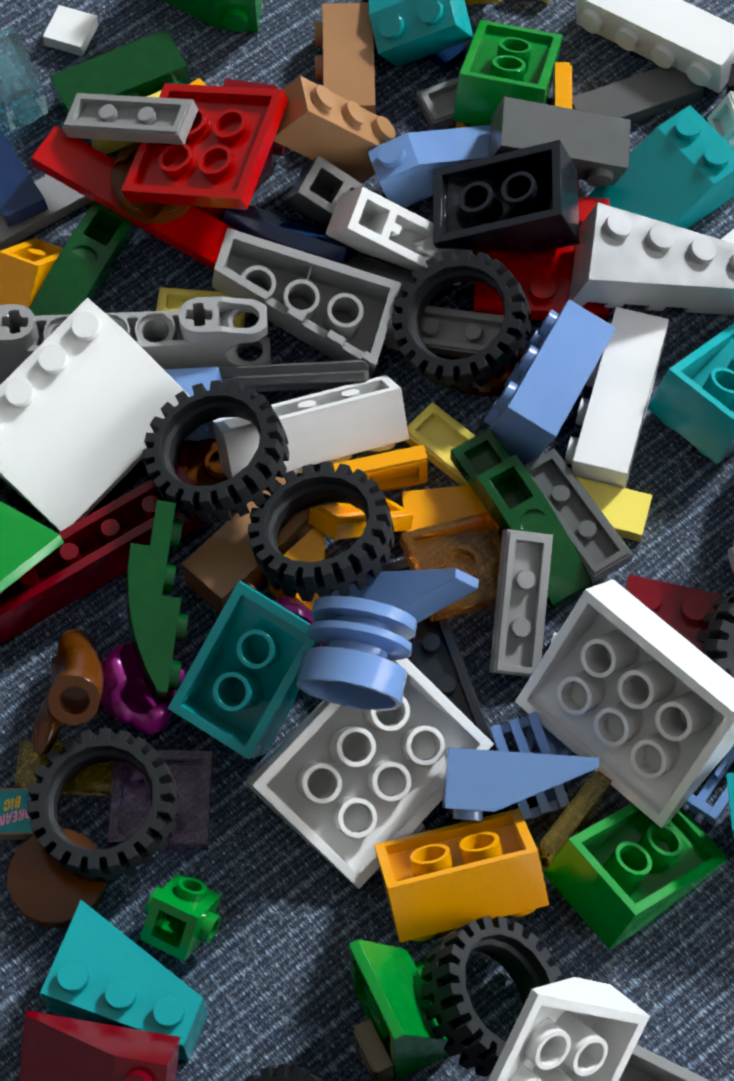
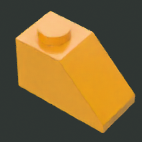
[0,238,63,308]

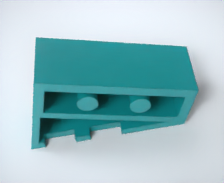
[40,900,208,1062]

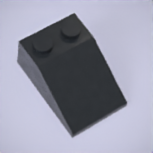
[433,140,580,253]

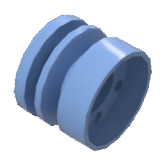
[297,596,417,711]

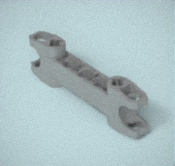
[0,296,271,385]

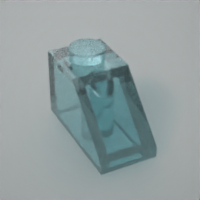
[0,25,48,131]

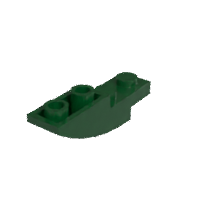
[29,201,139,316]
[450,429,592,609]
[126,500,189,703]

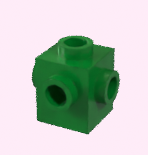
[139,874,222,961]

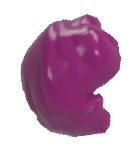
[100,643,185,734]

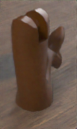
[31,629,104,756]

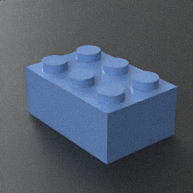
[483,299,616,465]

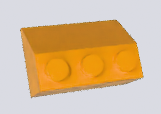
[374,808,549,943]

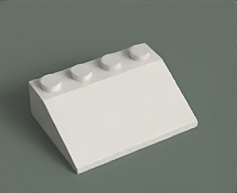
[0,298,191,532]
[515,579,734,828]
[245,658,494,889]
[488,977,650,1081]

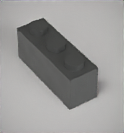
[489,96,631,187]

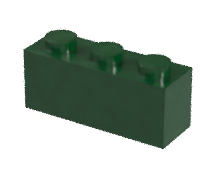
[49,29,190,119]

